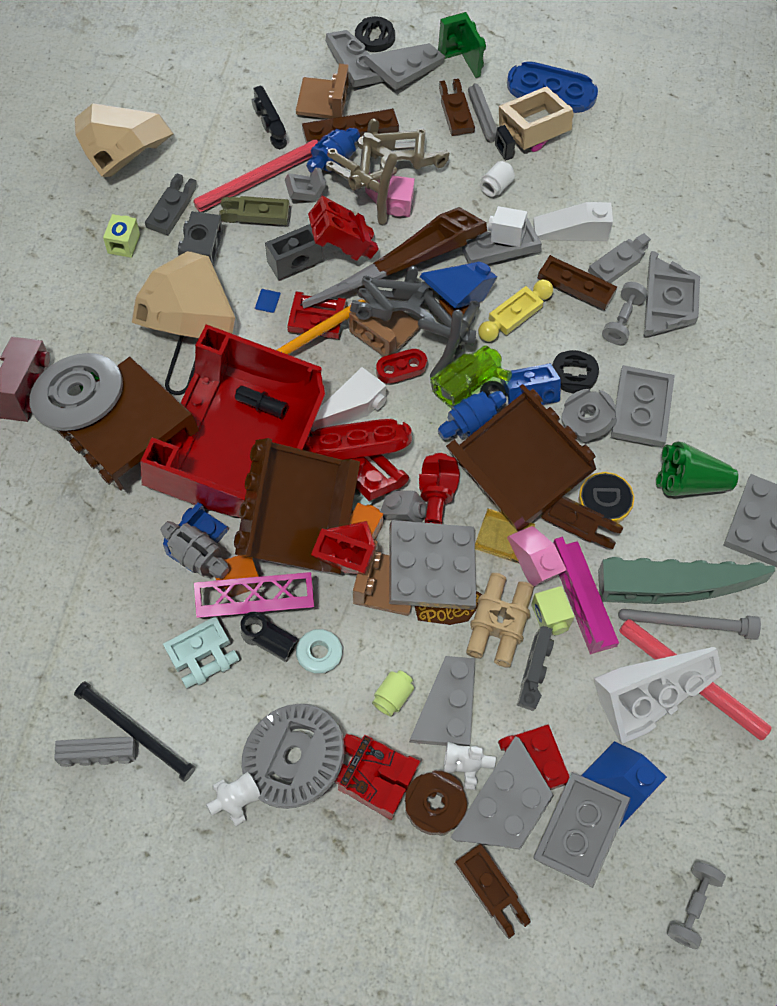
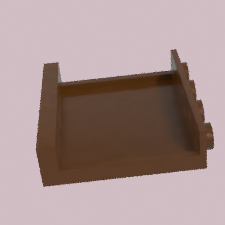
[57,356,199,491]
[446,384,596,532]
[234,438,360,574]

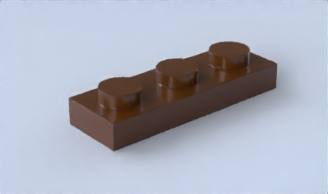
[537,255,618,310]

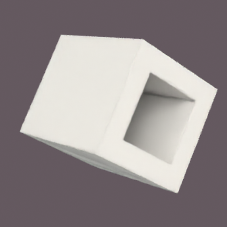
[488,206,527,247]

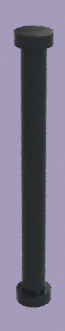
[74,681,196,782]

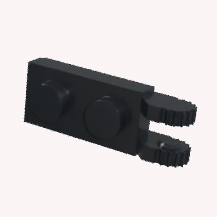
[252,85,287,150]

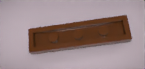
[302,108,399,143]

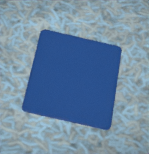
[255,289,281,313]

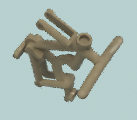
[326,119,450,225]

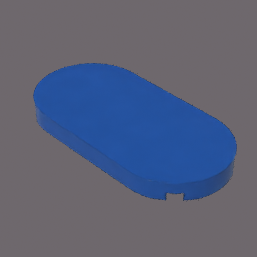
[507,61,598,113]

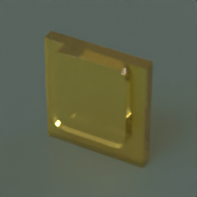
[475,509,535,564]

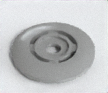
[30,353,123,431]
[241,704,344,809]

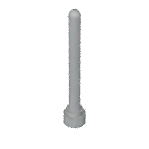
[618,609,761,640]

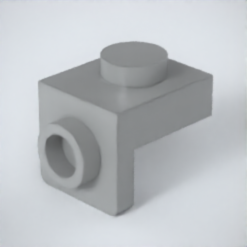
[285,167,326,202]
[380,491,427,522]

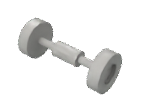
[602,282,648,345]
[667,862,726,949]

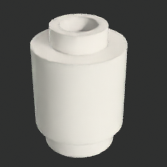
[480,161,515,197]

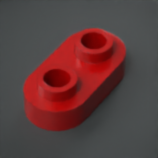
[376,349,427,384]

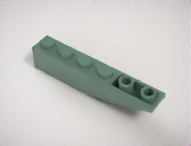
[598,557,775,604]

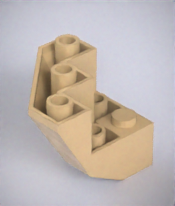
[75,103,174,177]
[132,251,235,338]

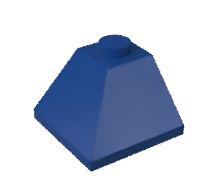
[420,261,497,308]
[581,741,667,828]

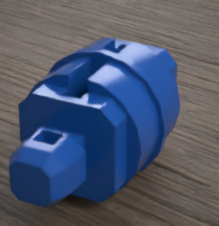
[306,128,360,173]
[438,391,507,440]

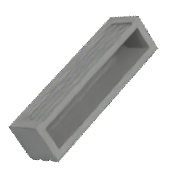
[54,737,136,767]

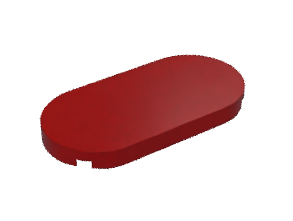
[304,419,412,460]

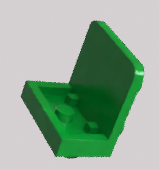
[438,12,486,78]

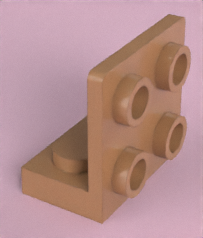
[296,63,349,119]
[349,311,420,356]
[353,540,411,616]

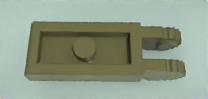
[219,196,290,225]

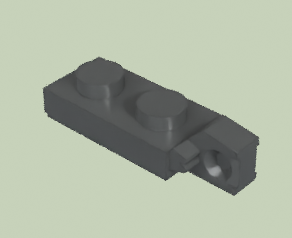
[517,626,554,711]

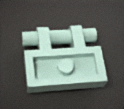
[163,616,239,689]

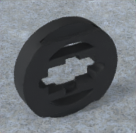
[355,16,395,52]
[552,350,599,394]

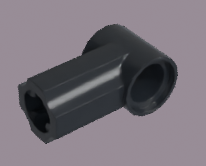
[240,612,298,662]

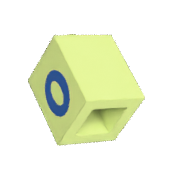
[103,214,140,258]
[531,586,574,635]

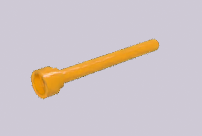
[276,299,366,355]

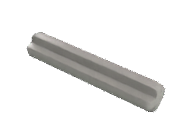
[468,83,497,142]

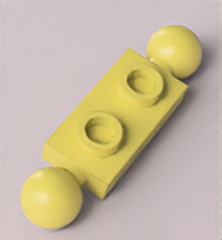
[478,280,553,342]

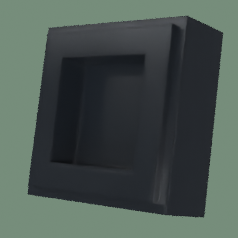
[495,125,515,161]

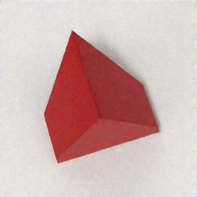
[311,521,376,574]

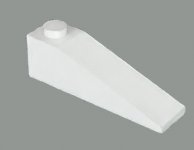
[594,647,722,744]

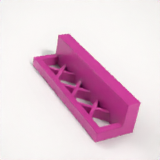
[553,537,619,654]
[194,572,314,618]

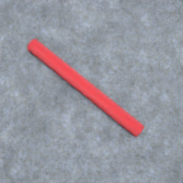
[193,140,318,212]
[619,619,772,740]

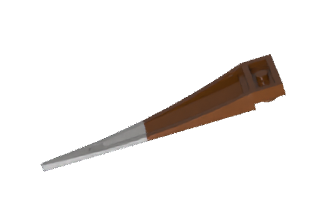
[302,207,487,308]

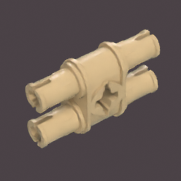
[466,573,534,668]

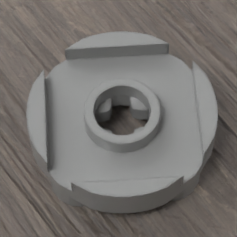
[561,389,617,442]

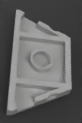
[644,251,700,336]
[451,736,554,850]

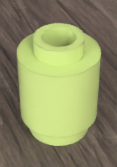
[372,670,414,717]

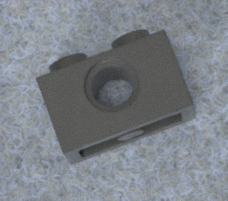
[178,211,223,268]
[265,224,323,279]

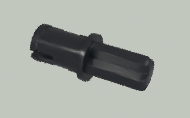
[235,386,288,419]

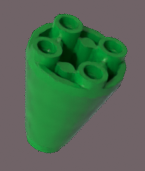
[656,441,739,496]

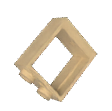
[499,86,574,150]

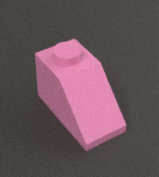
[365,172,415,217]
[507,526,567,587]

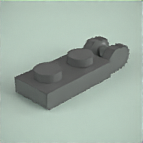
[145,173,197,236]

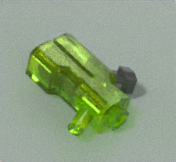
[430,345,512,409]

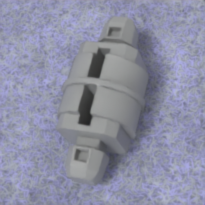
[160,521,229,579]

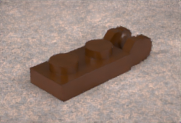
[439,78,475,136]
[541,496,623,549]
[454,844,531,939]

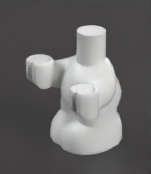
[443,742,496,790]
[206,772,261,826]

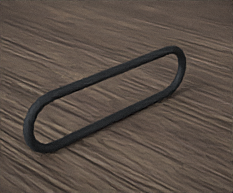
[165,335,195,395]

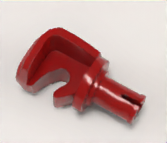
[419,453,460,524]

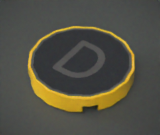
[578,472,634,523]

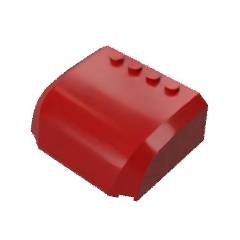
[140,324,325,517]

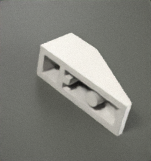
[533,202,613,241]
[310,367,386,434]

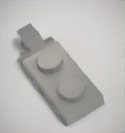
[588,233,651,283]

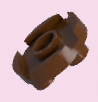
[405,771,467,836]

